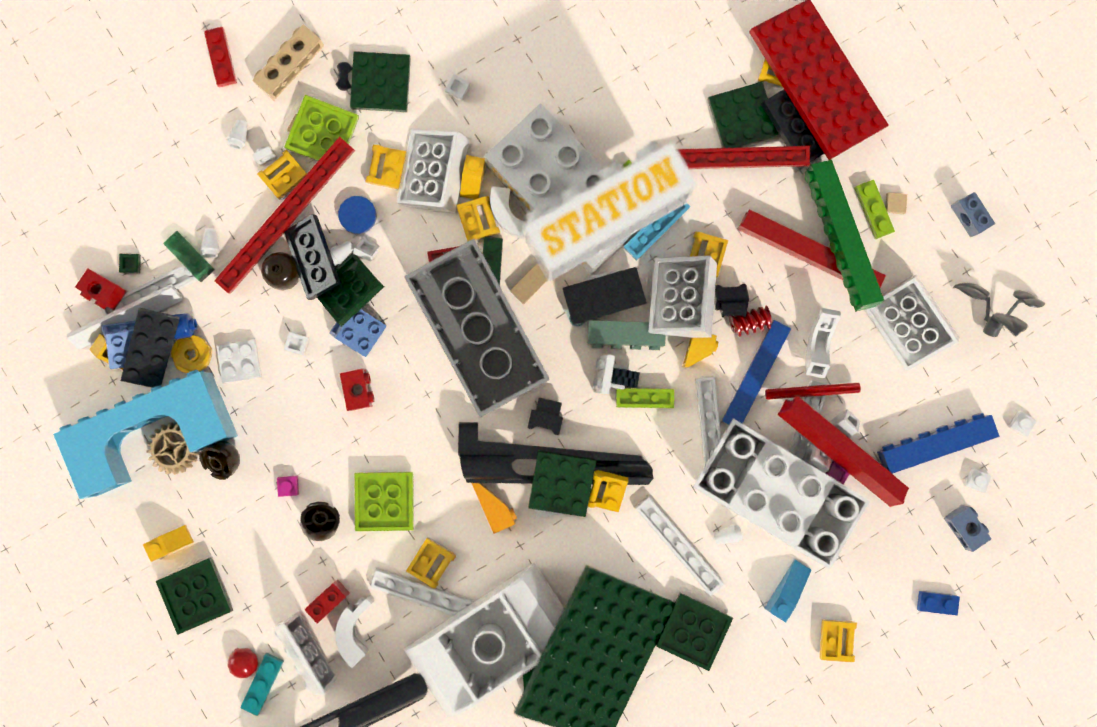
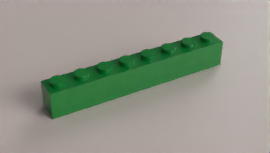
[804,160,884,312]

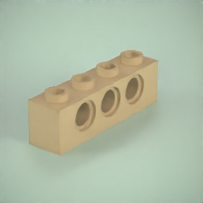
[252,24,324,101]

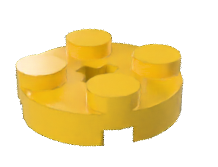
[171,335,212,373]

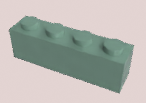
[587,320,666,351]

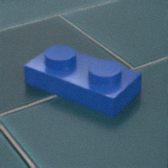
[917,591,960,616]

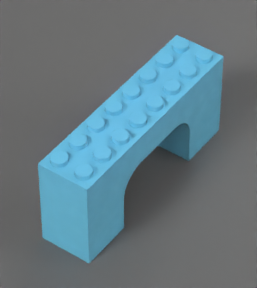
[53,370,238,500]

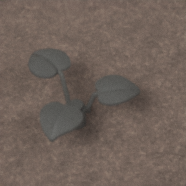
[953,283,1046,337]

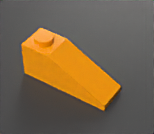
[472,483,517,534]

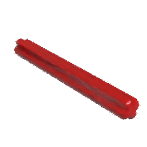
[765,383,861,400]

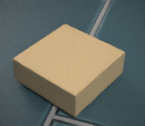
[885,193,907,214]

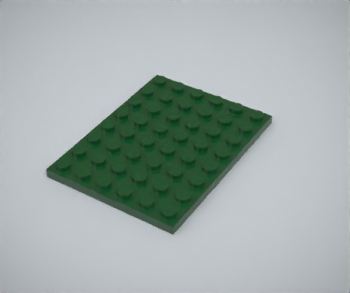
[514,565,675,727]

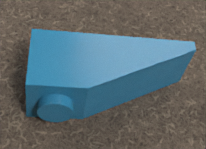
[765,559,812,623]

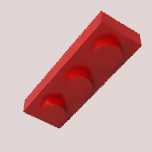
[204,27,237,87]

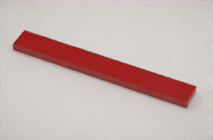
[677,146,810,169]

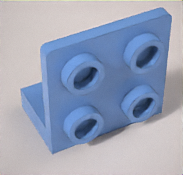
[329,309,386,357]
[101,321,135,369]

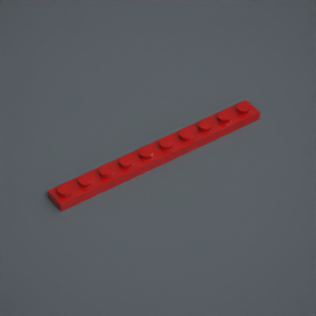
[214,137,356,294]

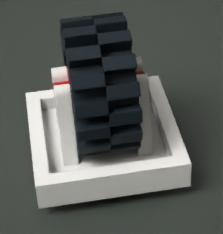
[592,354,640,395]

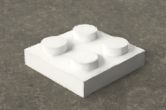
[216,339,262,384]

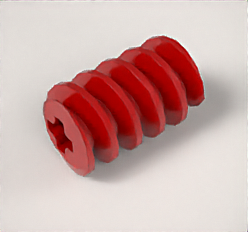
[729,305,772,337]

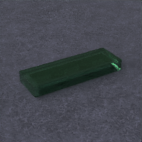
[163,231,215,282]

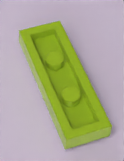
[854,179,895,240]
[616,388,674,408]

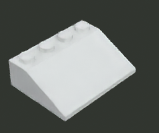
[396,130,470,213]
[648,256,717,338]
[865,274,960,371]
[274,612,337,696]

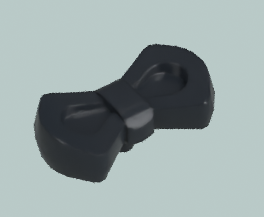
[335,62,352,91]

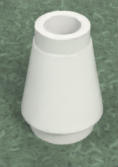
[226,120,248,150]
[200,228,220,258]
[329,240,355,266]
[714,524,744,545]

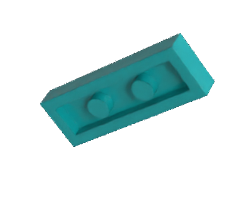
[240,653,284,716]

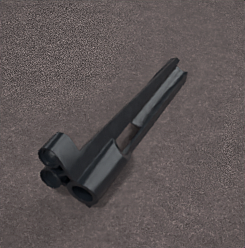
[458,422,654,485]
[301,673,428,727]

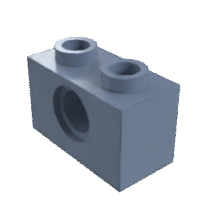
[950,192,996,238]
[944,505,992,552]

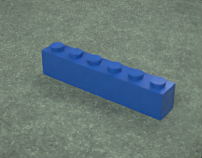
[877,412,1000,474]

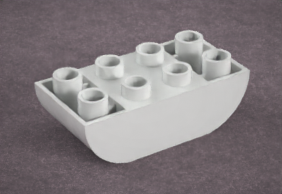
[693,419,871,570]
[404,563,564,718]

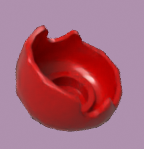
[227,648,258,678]

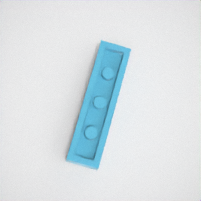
[623,203,691,261]

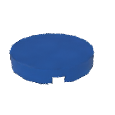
[338,196,377,234]

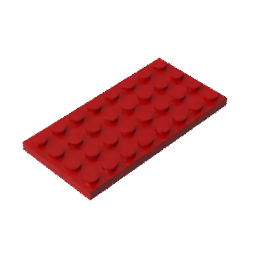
[749,0,889,160]

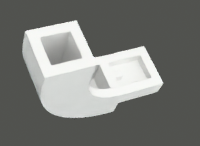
[490,186,527,240]
[805,308,841,378]
[807,408,861,473]
[335,595,375,668]

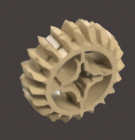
[146,422,200,475]

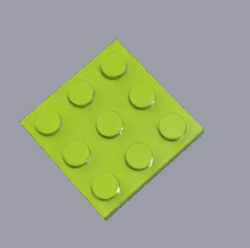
[284,95,359,161]
[354,472,414,531]

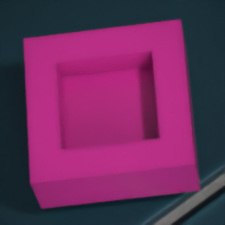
[825,461,849,485]
[277,476,299,497]

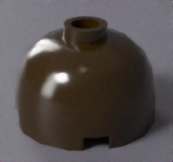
[261,252,299,291]
[199,440,240,480]
[300,501,340,542]

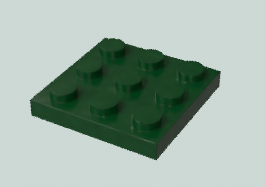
[350,51,411,113]
[707,81,779,148]
[317,253,384,327]
[528,450,596,517]
[155,557,234,635]
[656,592,733,671]

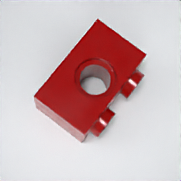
[75,268,127,310]
[340,369,375,411]
[304,579,350,624]

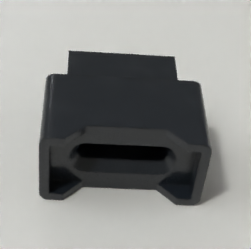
[714,284,749,317]
[527,397,563,435]

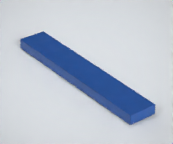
[722,320,791,425]

